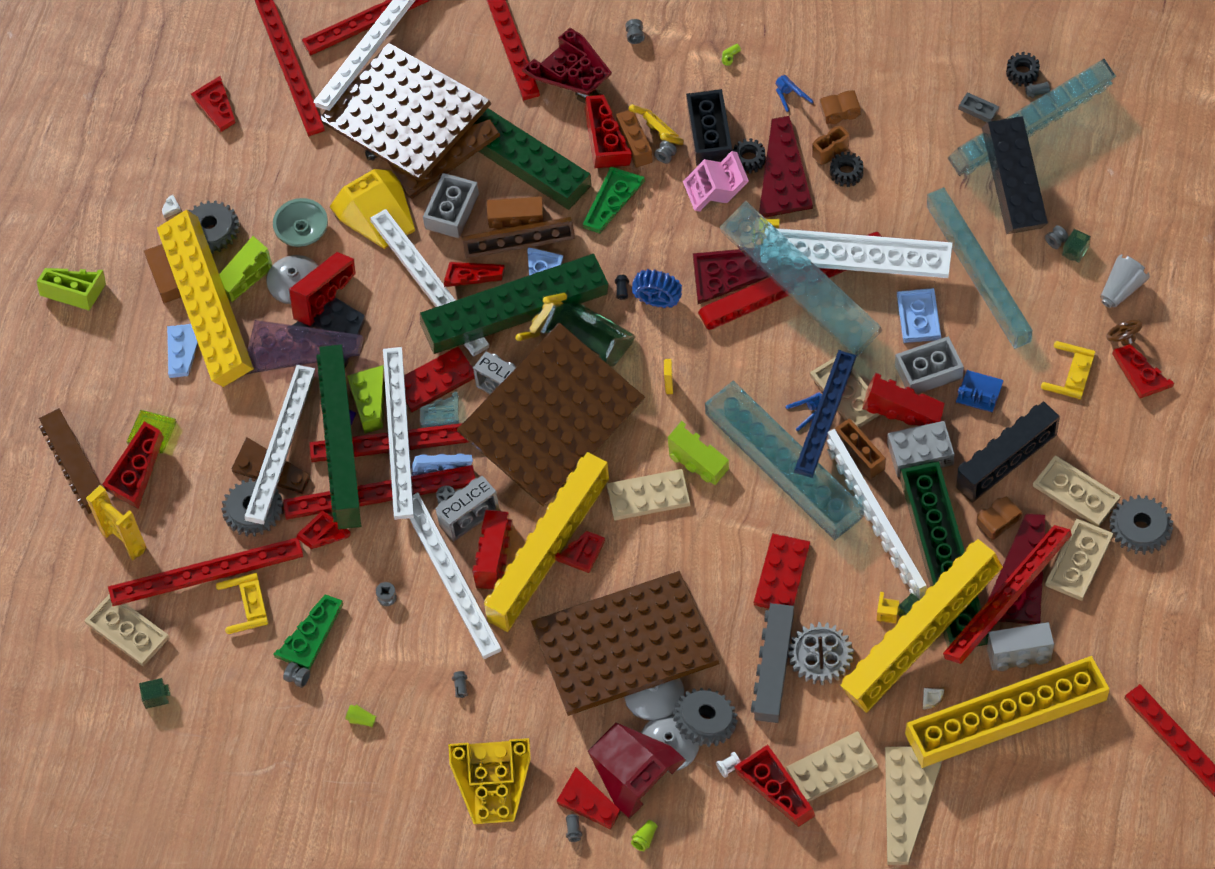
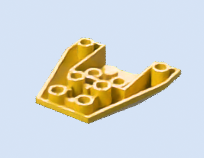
[330,169,415,249]
[448,738,531,824]

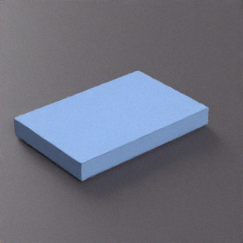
[897,288,941,343]

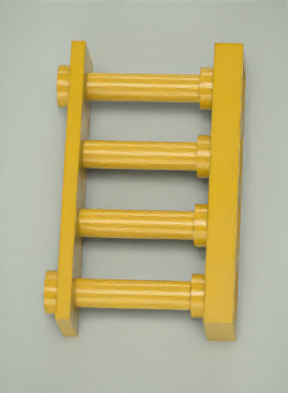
[86,485,147,560]

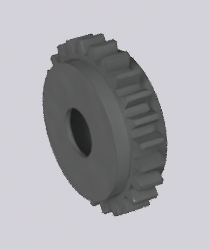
[188,201,240,254]
[221,478,284,537]
[1109,495,1173,555]
[673,688,738,747]

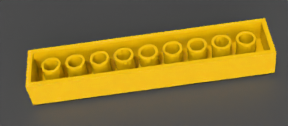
[157,210,254,387]
[484,452,609,632]
[840,539,1003,713]
[905,656,1110,768]

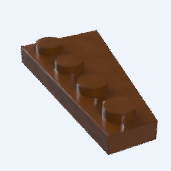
[231,437,310,494]

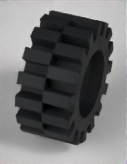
[1006,52,1040,87]
[733,138,766,174]
[830,152,863,187]

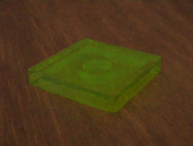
[127,410,177,454]

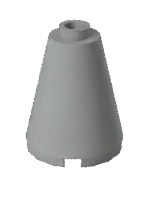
[1100,254,1150,308]

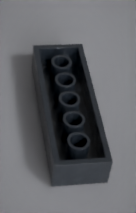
[982,116,1048,235]
[956,401,1060,503]

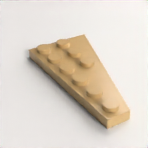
[885,747,942,865]

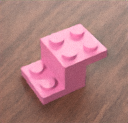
[683,151,749,212]

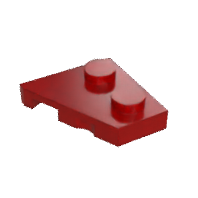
[297,510,351,549]
[554,531,605,573]

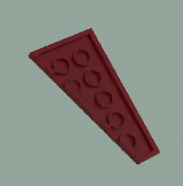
[759,115,813,219]
[693,247,795,304]
[987,514,1045,624]

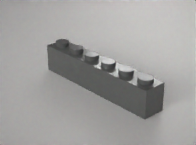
[751,603,794,723]

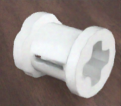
[716,752,741,778]

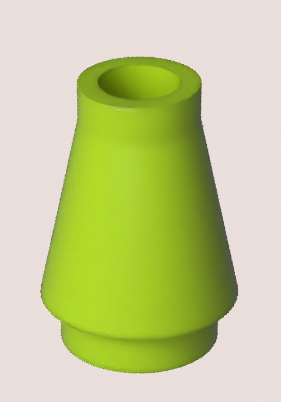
[345,704,377,727]
[631,820,658,851]

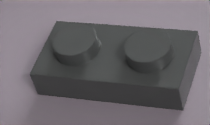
[958,92,999,122]

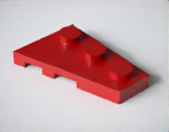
[191,76,236,132]

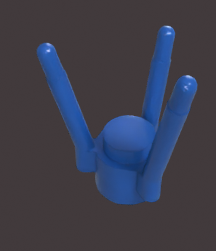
[775,75,814,112]
[786,392,822,431]

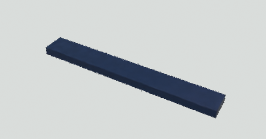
[794,350,857,478]

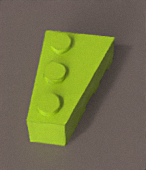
[219,236,273,302]
[37,268,106,311]
[347,365,385,434]
[668,421,729,485]

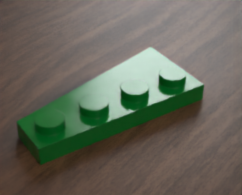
[583,167,645,234]
[273,594,343,670]

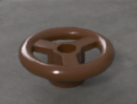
[1106,320,1142,345]

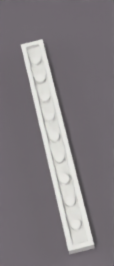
[314,0,415,111]
[370,209,489,357]
[383,347,414,520]
[245,365,315,525]
[409,493,501,659]

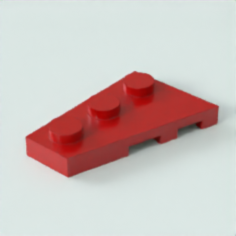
[444,262,505,287]
[1112,344,1174,398]
[557,767,620,830]

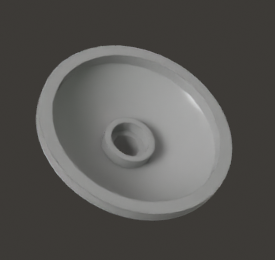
[266,255,318,304]
[624,678,684,721]
[641,715,699,772]

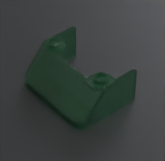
[541,302,635,367]

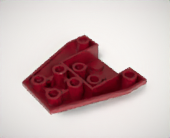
[522,28,612,96]
[588,722,686,819]

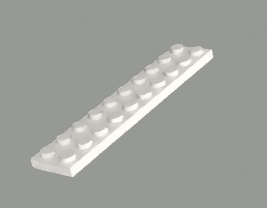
[761,228,952,278]
[826,429,927,601]

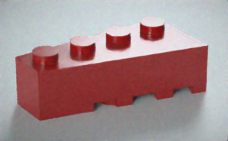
[584,95,632,169]
[289,252,356,326]
[862,372,945,426]
[102,421,164,509]
[472,510,513,590]
[734,744,815,827]

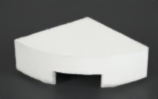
[162,195,181,219]
[923,688,944,709]

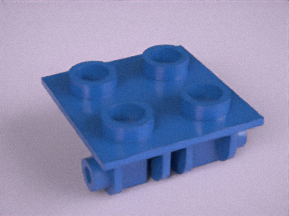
[956,370,1004,413]

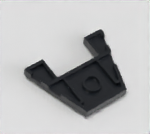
[288,298,366,368]

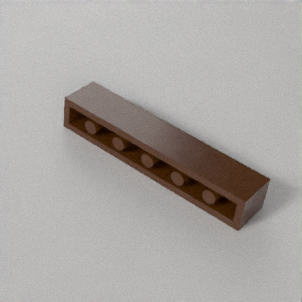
[462,217,575,259]
[39,408,100,514]

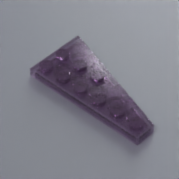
[246,320,364,374]

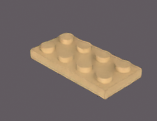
[810,357,880,428]
[1033,455,1121,527]
[607,469,690,521]
[1045,519,1113,601]
[84,594,169,667]
[786,731,878,802]

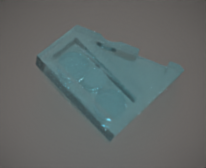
[420,392,459,428]

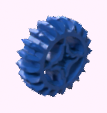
[632,269,682,308]

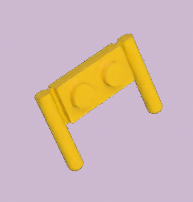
[629,104,684,145]
[516,293,567,341]
[1041,341,1096,399]
[216,573,268,634]

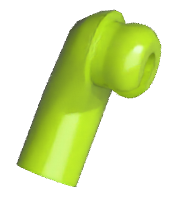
[721,43,741,66]

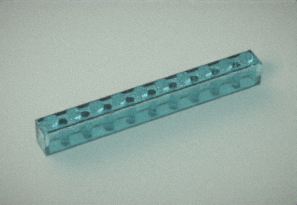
[927,187,1033,349]

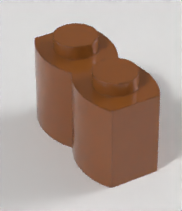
[820,90,861,124]
[812,125,849,165]
[976,496,1022,540]

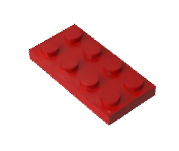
[404,346,475,412]
[753,533,810,609]

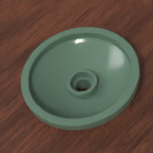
[273,198,328,247]

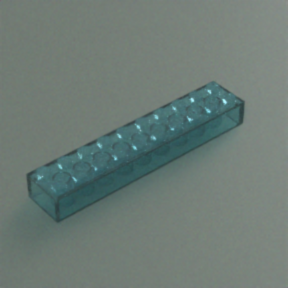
[948,59,1116,176]
[720,201,882,358]
[705,380,864,541]

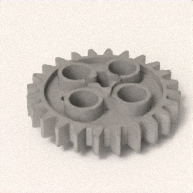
[788,622,853,685]

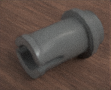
[1025,82,1050,98]
[452,671,468,698]
[566,814,582,842]

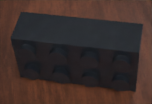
[686,89,732,166]

